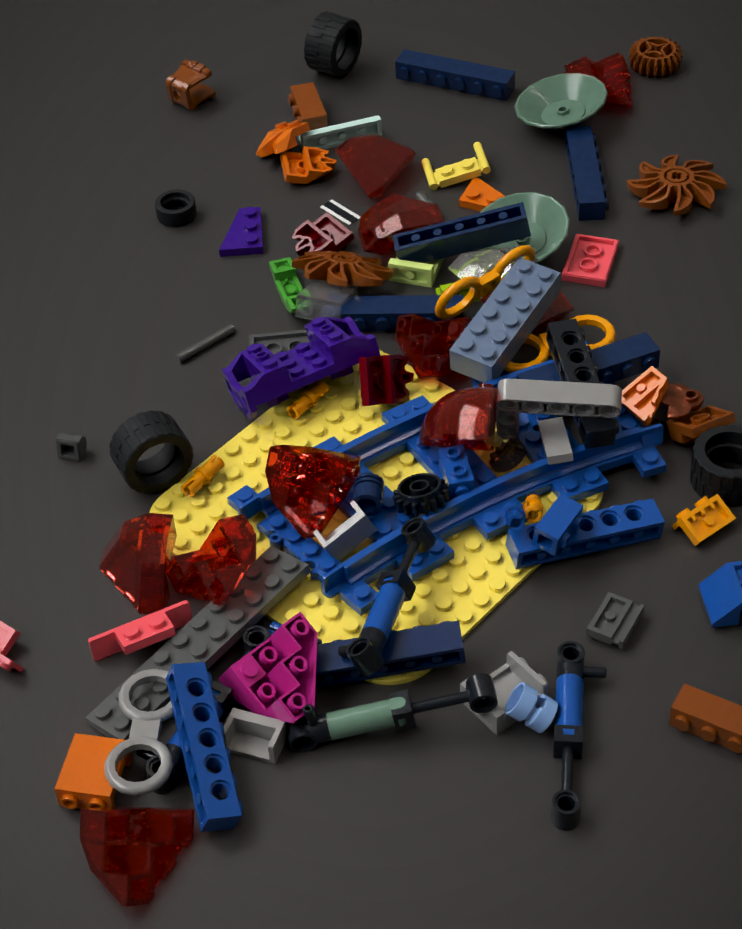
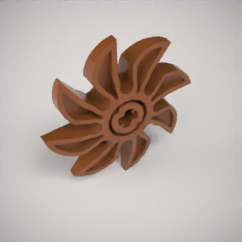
[627,154,727,216]
[291,251,395,287]

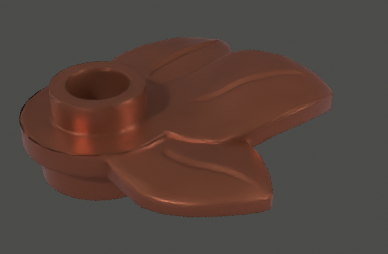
[660,383,704,419]

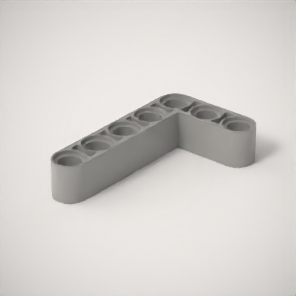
[496,378,622,439]

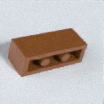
[288,82,328,131]
[669,683,742,754]

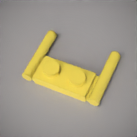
[421,142,491,190]

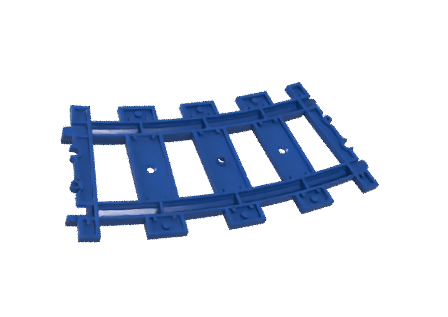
[227,340,667,616]

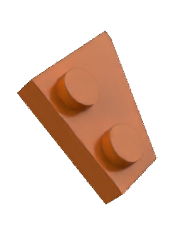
[459,177,505,212]
[622,366,670,427]

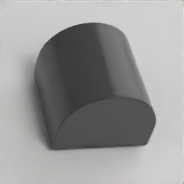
[56,433,87,462]

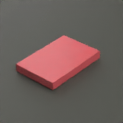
[561,234,619,287]

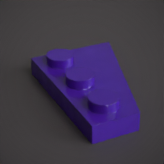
[219,207,263,257]

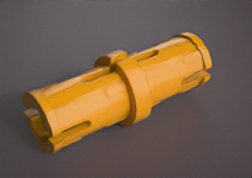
[287,380,329,419]
[181,455,224,498]
[523,494,543,523]

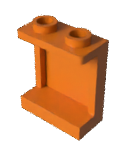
[54,733,133,813]

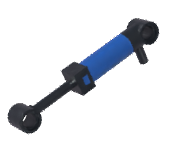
[338,517,436,676]
[136,625,270,794]
[551,641,607,831]

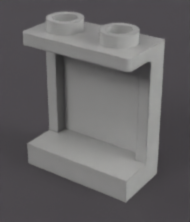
[460,651,548,735]

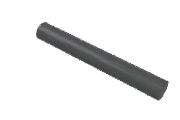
[175,324,236,363]

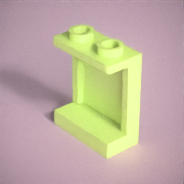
[388,231,444,288]

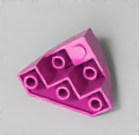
[218,612,318,723]

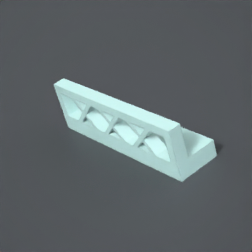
[297,115,382,150]

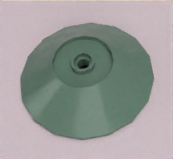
[514,73,608,131]
[474,192,570,268]

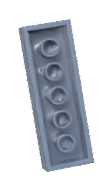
[449,257,561,383]

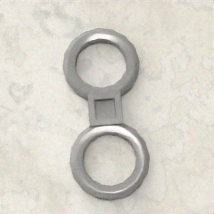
[104,669,174,796]

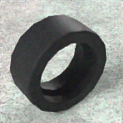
[155,189,197,227]

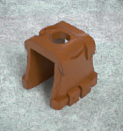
[166,59,216,111]

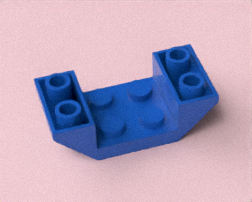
[698,561,742,628]

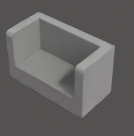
[313,500,377,560]
[223,708,287,764]

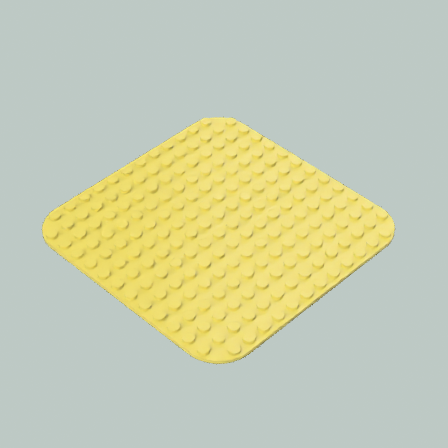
[148,350,603,685]

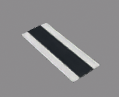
[320,200,361,225]

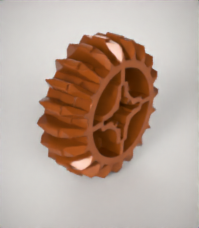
[629,36,683,78]

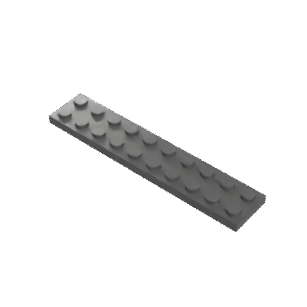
[85,546,311,740]

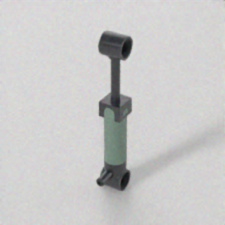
[287,673,498,753]

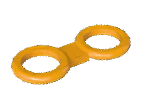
[435,245,535,320]
[504,314,616,373]

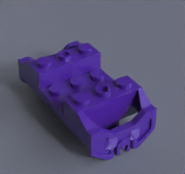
[221,316,381,420]

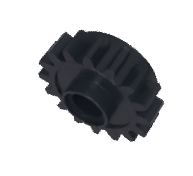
[393,473,450,517]

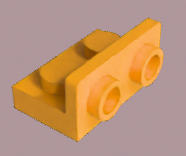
[671,494,736,546]

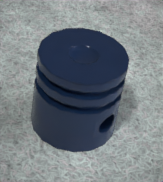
[352,473,385,516]

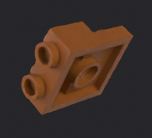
[667,405,736,445]

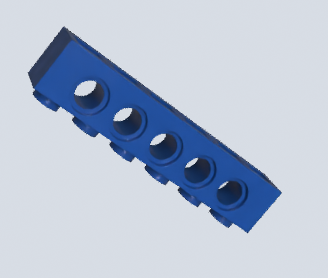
[505,498,665,569]
[166,662,243,832]

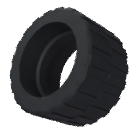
[304,11,362,78]
[109,410,194,494]
[690,425,742,507]

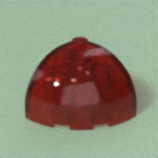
[419,383,497,451]

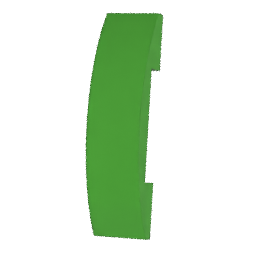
[269,257,314,313]

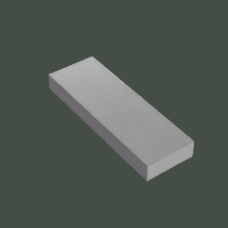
[538,417,574,465]

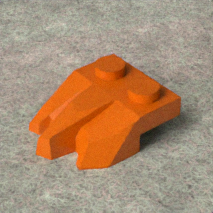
[256,120,310,158]
[280,146,337,184]

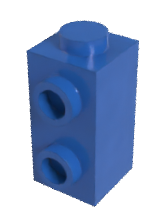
[438,445,474,500]
[532,494,584,556]

